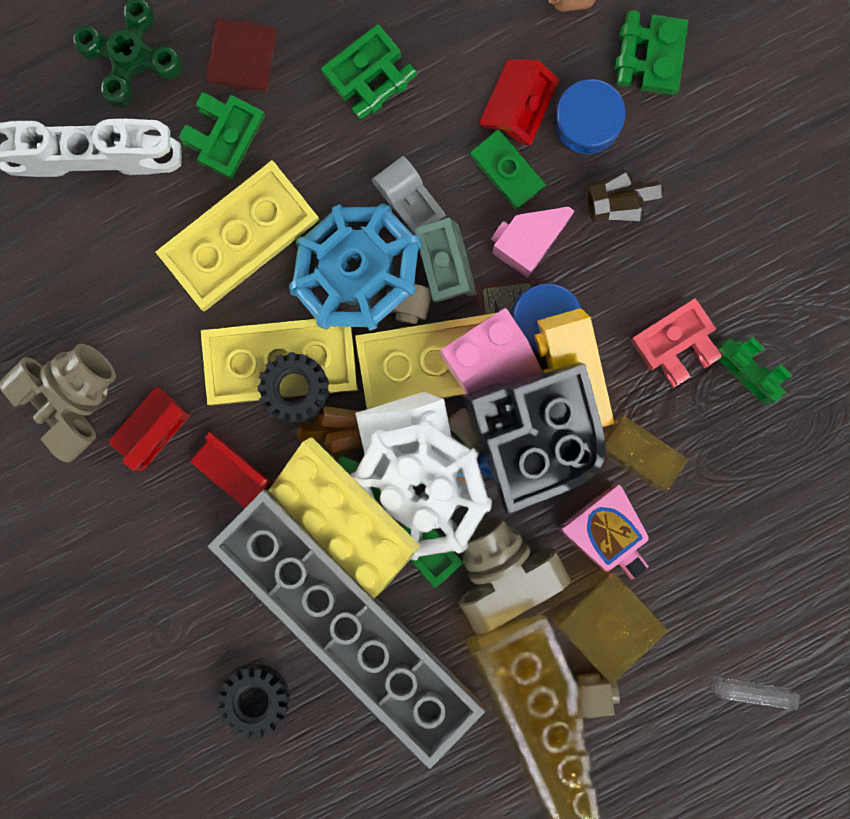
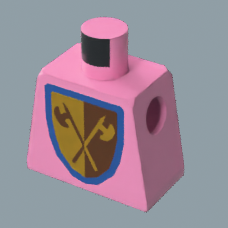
[558,485,649,580]

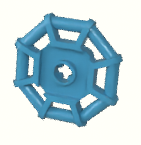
[289,203,422,330]

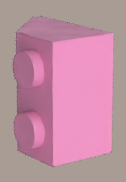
[440,307,543,394]

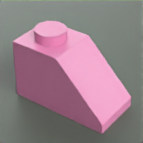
[491,207,574,278]

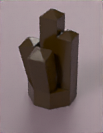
[586,169,664,222]

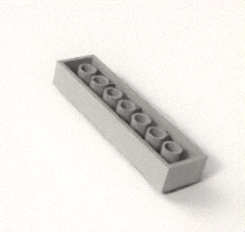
[207,490,485,769]

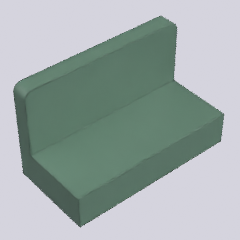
[414,217,477,302]

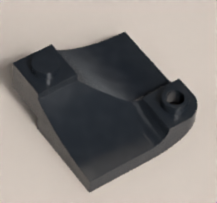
[463,362,606,513]

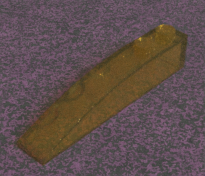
[465,614,600,819]

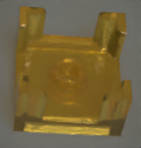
[554,571,668,684]

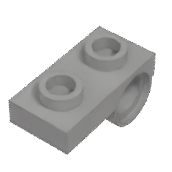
[372,156,446,235]

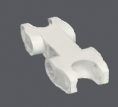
[0,119,182,177]

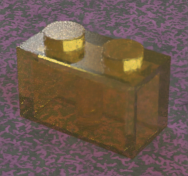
[604,416,689,491]

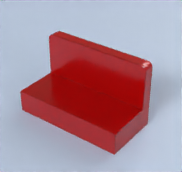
[479,59,560,145]
[109,387,191,471]
[190,432,273,508]

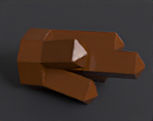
[296,406,364,457]

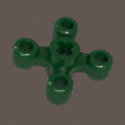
[73,0,183,108]

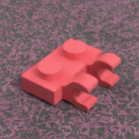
[631,298,722,388]

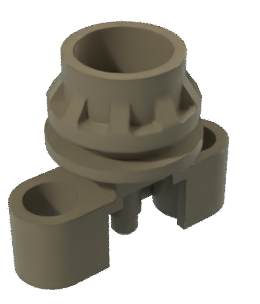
[0,344,116,463]
[459,515,571,634]

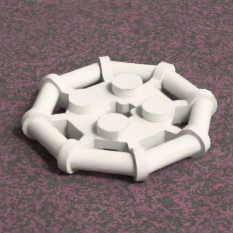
[351,420,492,560]

